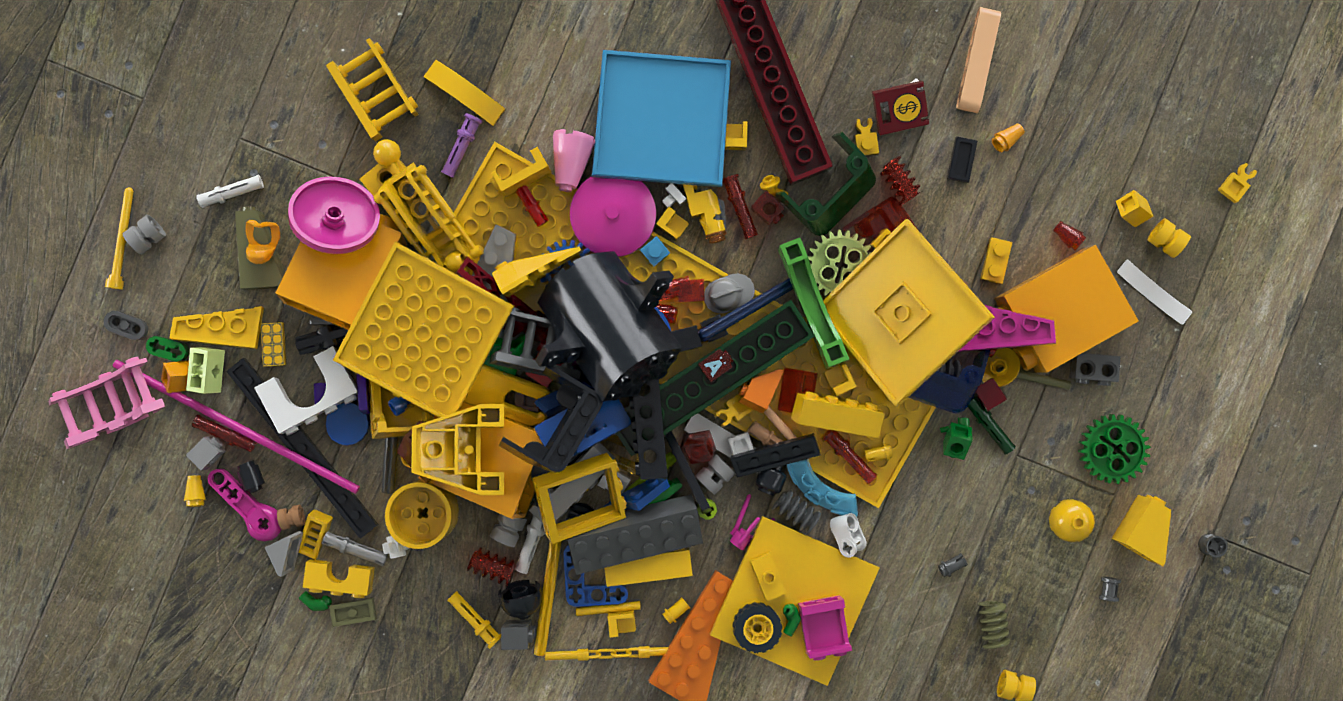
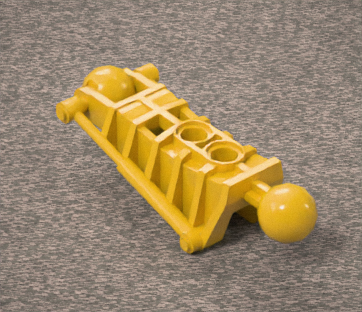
[373,139,484,273]

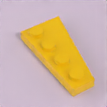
[169,306,264,349]

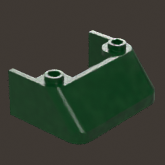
[775,132,876,236]

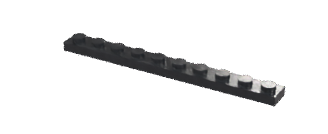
[226,358,379,539]

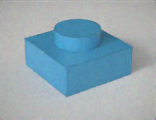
[640,236,670,267]

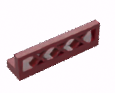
[455,256,535,337]

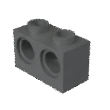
[1069,353,1121,386]
[501,619,536,650]

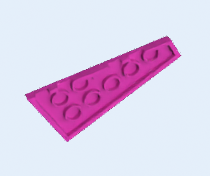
[958,305,1056,352]

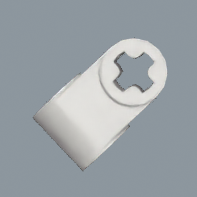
[830,513,867,558]

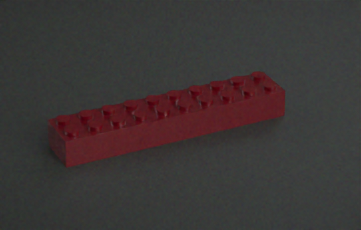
[715,0,833,186]

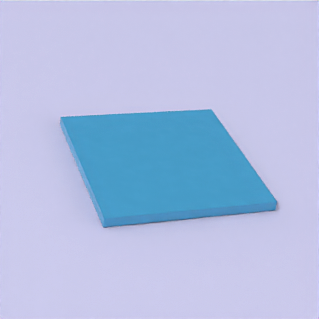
[592,50,731,187]

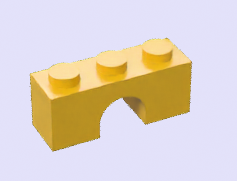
[303,559,375,598]

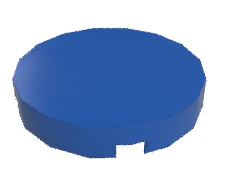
[325,403,370,445]

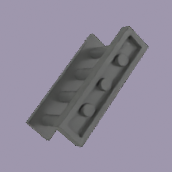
[489,307,581,380]

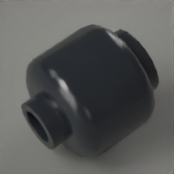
[755,466,787,496]

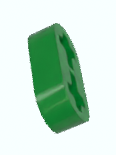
[146,336,189,361]

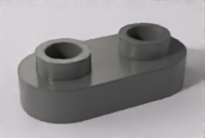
[104,311,148,340]

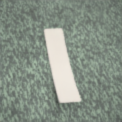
[1117,259,1192,325]

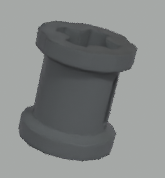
[1099,577,1121,602]

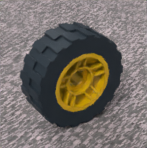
[733,602,782,654]

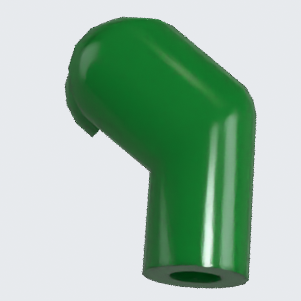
[299,591,332,611]

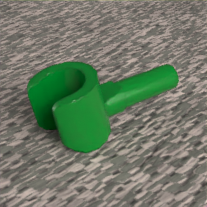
[940,417,970,433]

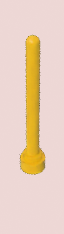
[105,187,134,290]

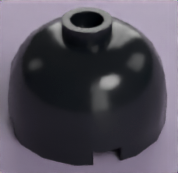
[498,579,542,620]

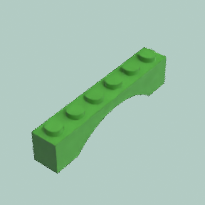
[778,238,849,369]

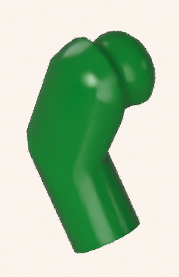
[783,604,801,637]

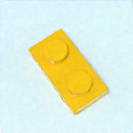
[980,237,1012,284]

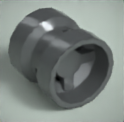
[1198,533,1228,558]

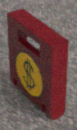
[872,81,929,135]

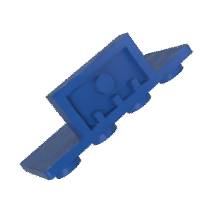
[534,399,631,457]

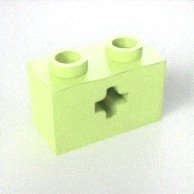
[186,347,225,394]

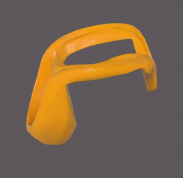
[245,220,280,264]

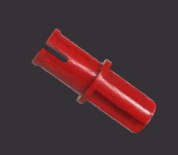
[516,185,549,227]

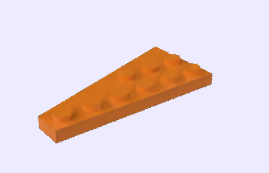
[648,570,733,701]

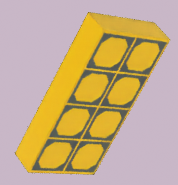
[260,322,286,366]

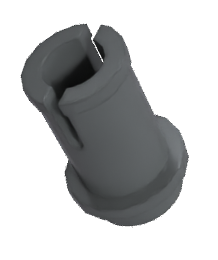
[938,553,968,577]

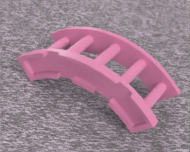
[48,357,165,449]

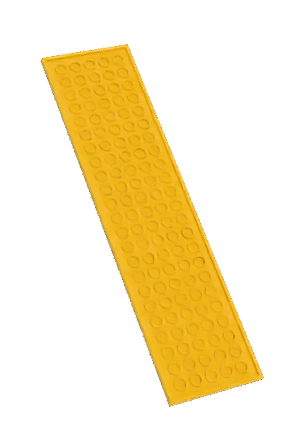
[439,141,942,508]

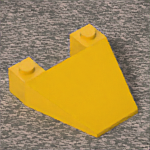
[411,404,504,495]

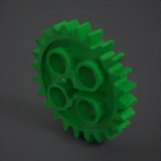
[1078,414,1151,484]

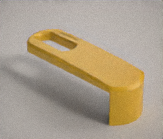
[464,365,550,426]

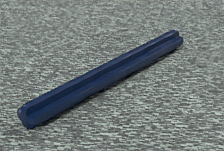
[698,278,793,341]

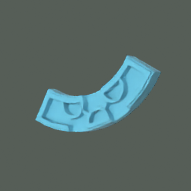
[787,459,858,517]

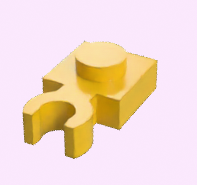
[854,118,879,156]
[1218,163,1257,203]
[714,395,753,427]

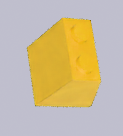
[1111,494,1171,567]

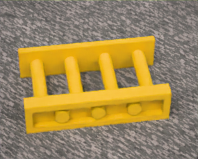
[326,38,419,142]

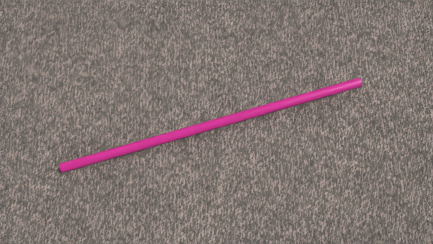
[113,360,360,494]

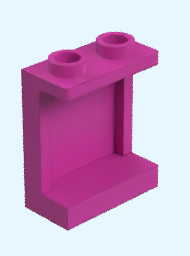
[798,595,852,660]

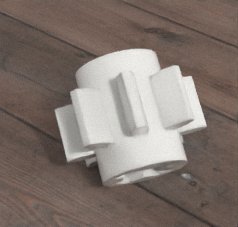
[382,536,409,559]

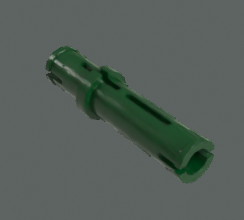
[965,396,1016,455]

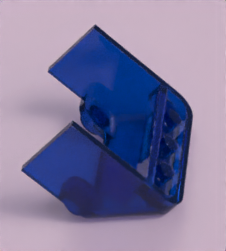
[908,349,991,413]

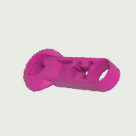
[208,468,281,542]

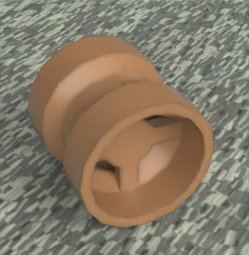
[277,505,305,530]

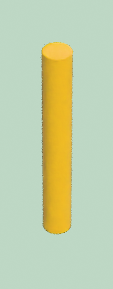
[576,601,641,616]

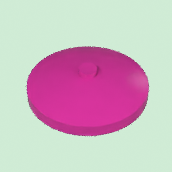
[570,176,656,257]
[288,177,380,254]

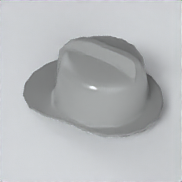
[704,273,755,313]

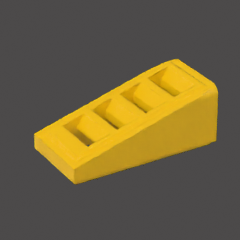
[298,510,333,560]

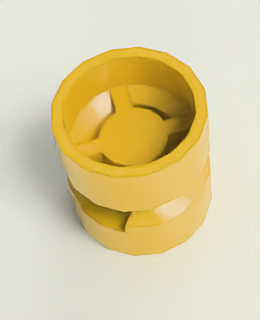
[1147,218,1191,258]
[997,670,1036,701]

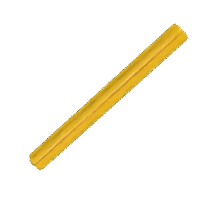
[534,541,562,656]

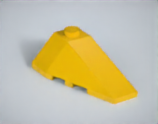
[492,247,583,297]

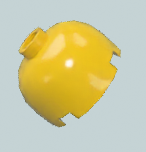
[1049,499,1095,542]

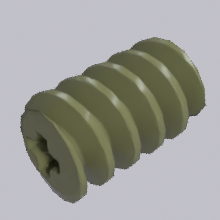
[978,601,1010,649]

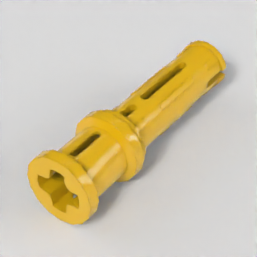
[447,591,501,649]

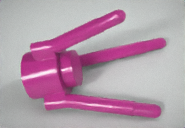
[730,494,775,551]

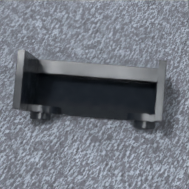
[499,366,603,473]

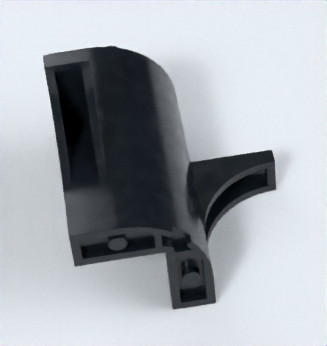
[535,251,682,402]

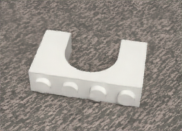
[254,346,358,436]

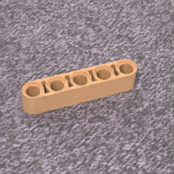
[956,7,1001,114]

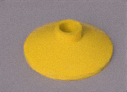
[977,348,1020,387]

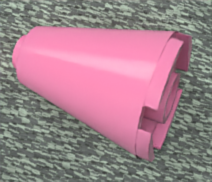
[553,129,595,192]

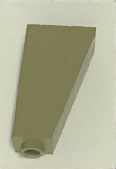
[235,207,285,290]

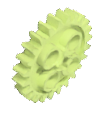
[808,229,872,296]

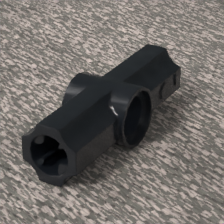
[295,325,348,355]

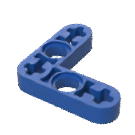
[563,545,628,607]

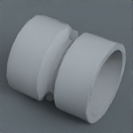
[123,214,166,255]
[695,454,736,495]
[489,514,527,547]

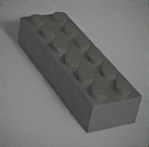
[568,494,703,575]

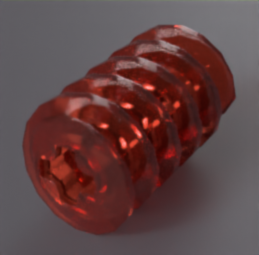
[880,155,923,205]
[467,547,515,587]

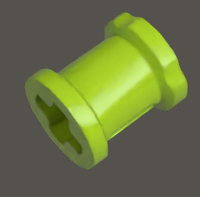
[697,498,717,520]

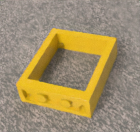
[532,453,627,544]

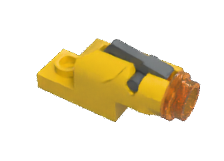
[683,184,727,244]

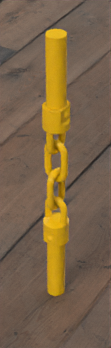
[545,646,668,661]

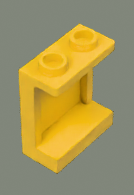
[490,146,552,197]

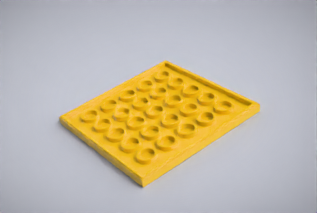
[333,242,514,418]

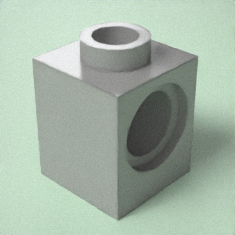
[186,436,226,471]

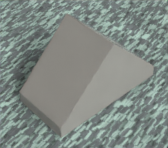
[265,531,303,577]

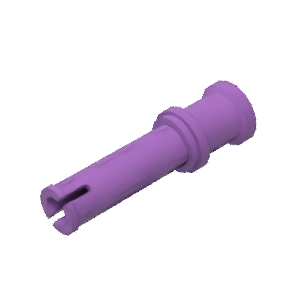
[441,113,483,178]

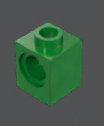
[943,422,972,460]

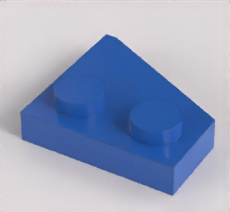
[621,478,670,511]

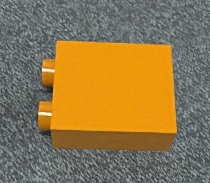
[276,214,407,330]
[994,245,1139,373]
[418,402,543,519]

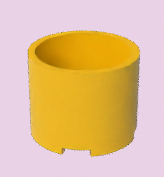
[385,480,459,549]

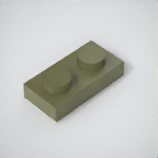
[329,597,377,627]

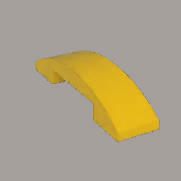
[424,60,505,126]

